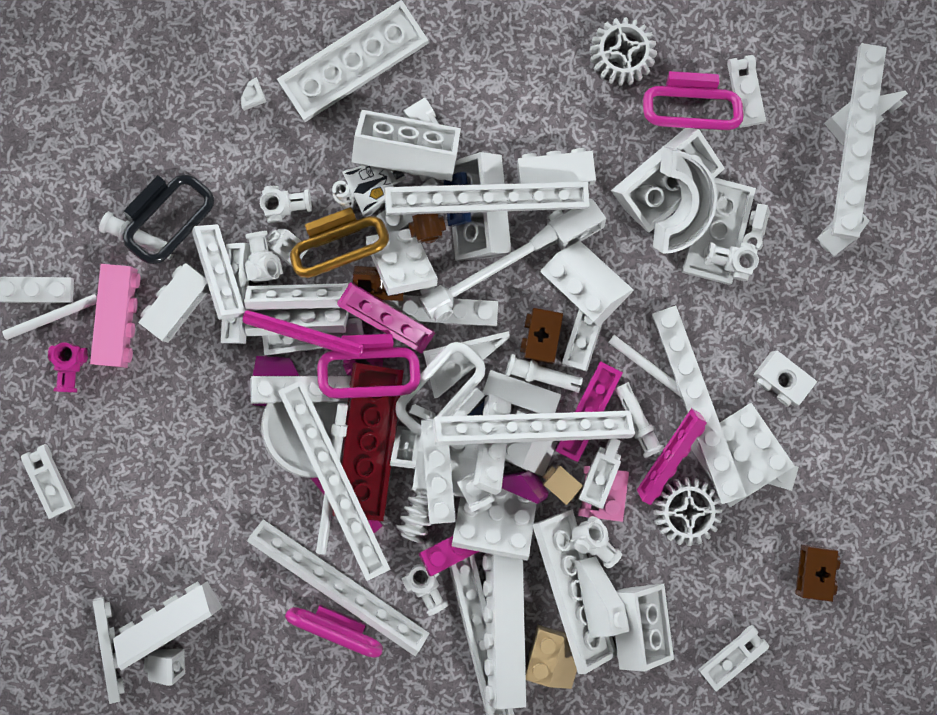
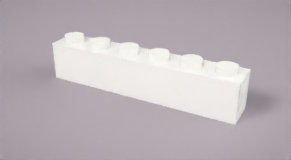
[482,553,526,709]

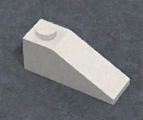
[575,557,630,638]

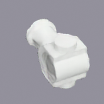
[260,186,312,223]
[245,231,283,283]
[704,242,759,281]
[570,516,622,568]
[401,564,448,616]

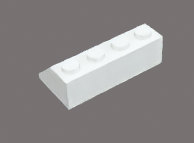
[351,110,461,181]
[611,128,725,232]
[452,152,511,261]
[113,581,222,670]

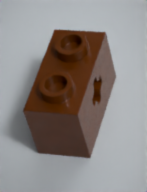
[353,266,403,301]
[520,308,563,364]
[795,544,841,602]

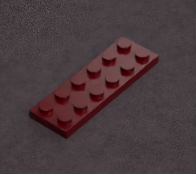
[332,363,404,521]

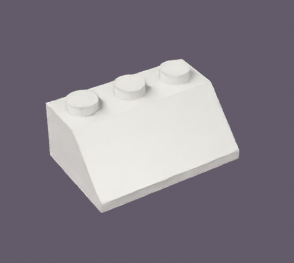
[540,240,634,327]
[412,431,479,497]
[615,584,674,671]

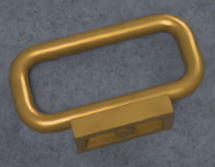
[290,207,389,278]

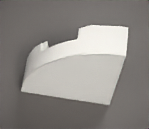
[241,77,267,111]
[409,404,436,420]

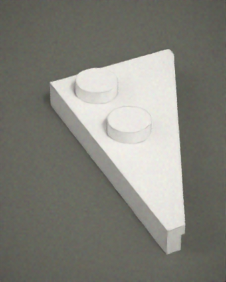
[423,331,510,398]

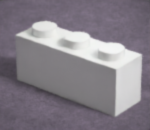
[517,148,596,186]
[138,263,210,343]

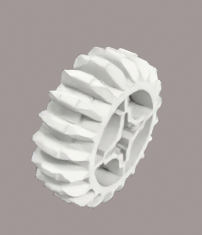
[589,17,657,86]
[653,477,722,546]

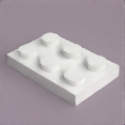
[366,229,438,296]

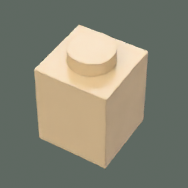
[542,465,583,505]

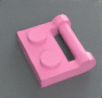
[578,466,629,522]

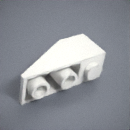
[824,91,908,145]

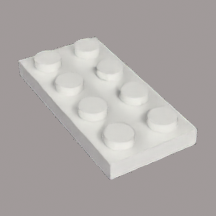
[682,178,756,285]

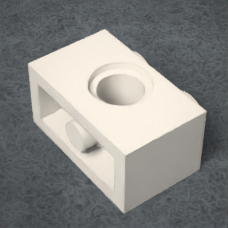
[753,351,817,407]

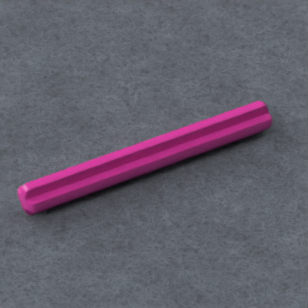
[242,310,364,358]

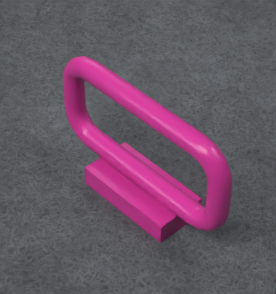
[643,71,744,130]
[317,334,420,399]
[285,605,383,658]

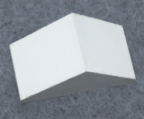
[390,426,420,469]

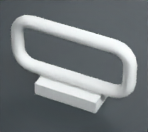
[395,342,486,435]

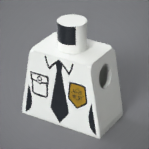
[342,166,406,217]

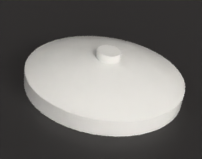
[261,403,347,478]

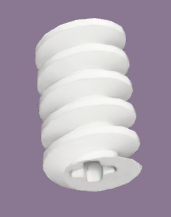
[396,487,431,544]

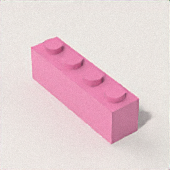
[90,264,140,368]

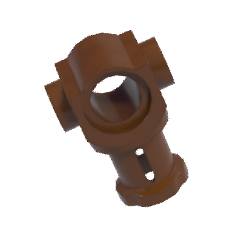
[408,213,446,244]

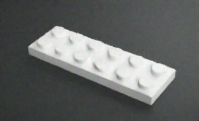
[277,0,429,122]
[532,509,617,674]

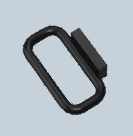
[123,174,214,264]

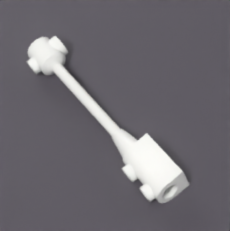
[418,198,606,322]

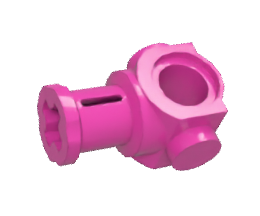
[48,342,88,393]

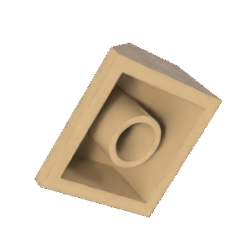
[525,624,577,689]

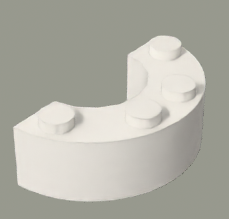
[653,146,717,254]

